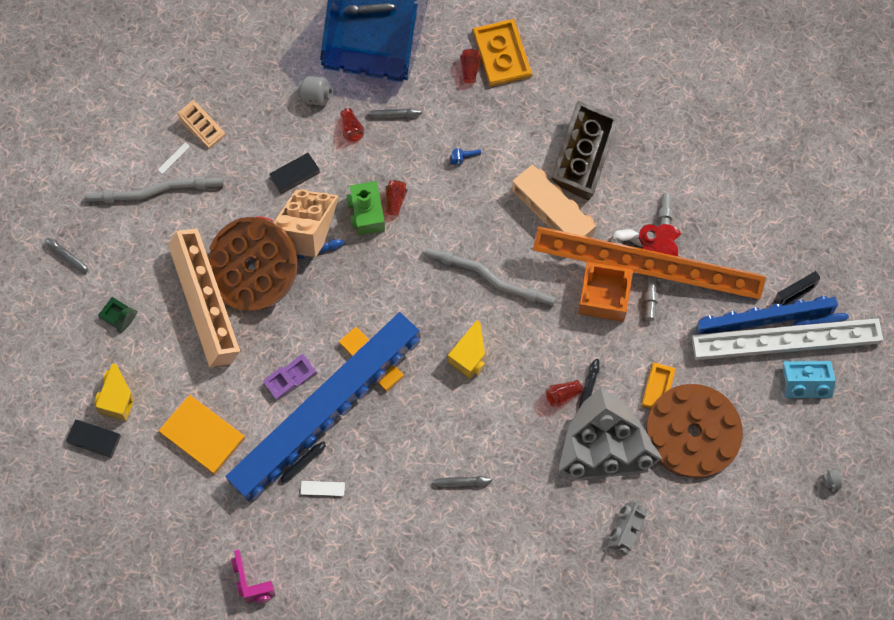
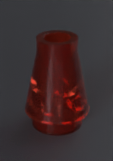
[460,49,482,83]
[340,108,364,142]
[386,180,408,216]
[545,380,583,407]

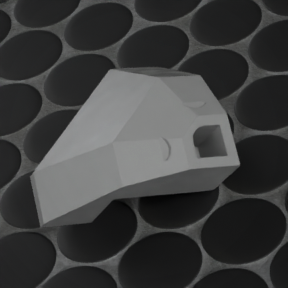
[559,388,662,481]

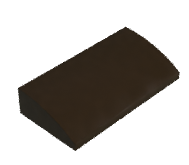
[551,101,619,200]

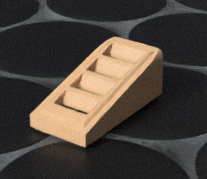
[177,100,226,149]

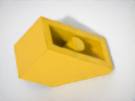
[448,320,486,379]

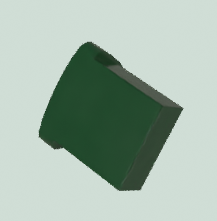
[98,297,138,334]

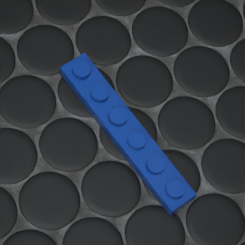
[695,296,838,335]

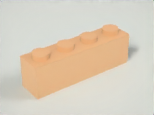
[512,164,596,238]

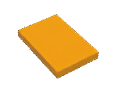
[472,19,532,87]
[158,394,245,475]

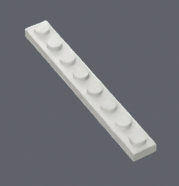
[692,318,883,360]

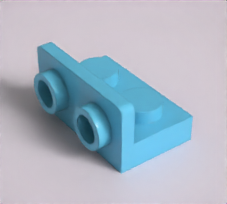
[783,361,836,398]

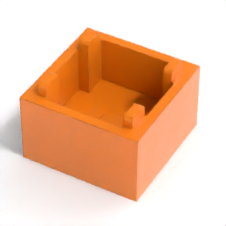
[578,262,633,322]

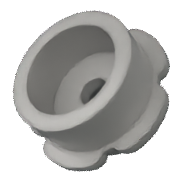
[823,468,842,492]

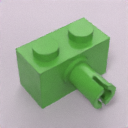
[346,181,385,235]

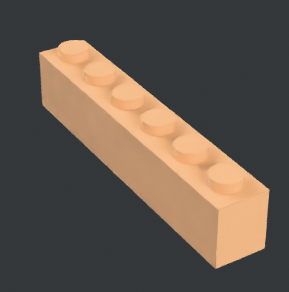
[168,229,240,367]

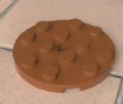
[209,217,297,311]
[646,384,743,479]

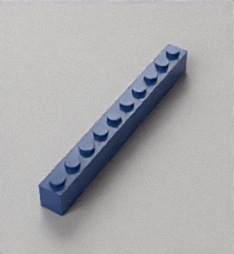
[225,312,421,501]

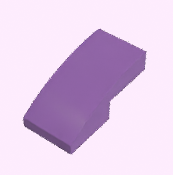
[263,353,318,400]

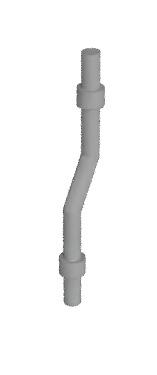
[86,176,224,203]
[644,193,673,321]
[424,247,556,306]

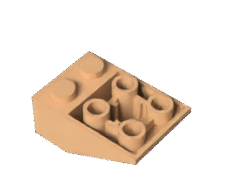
[274,189,339,257]

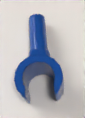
[450,148,481,165]

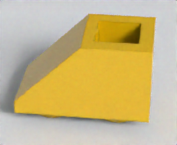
[94,363,135,421]

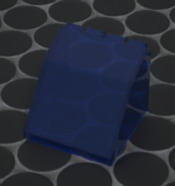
[320,0,428,83]

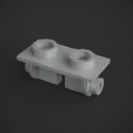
[607,501,646,554]

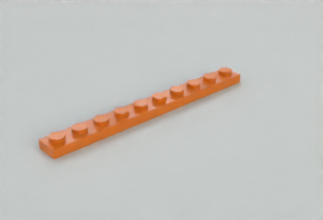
[533,226,766,299]

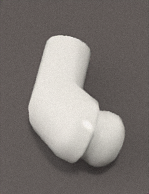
[611,229,643,247]

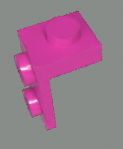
[231,549,276,603]

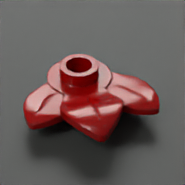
[638,224,681,256]

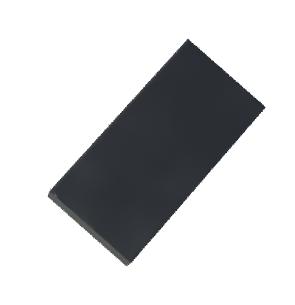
[269,153,320,194]
[774,271,820,306]
[66,419,121,458]

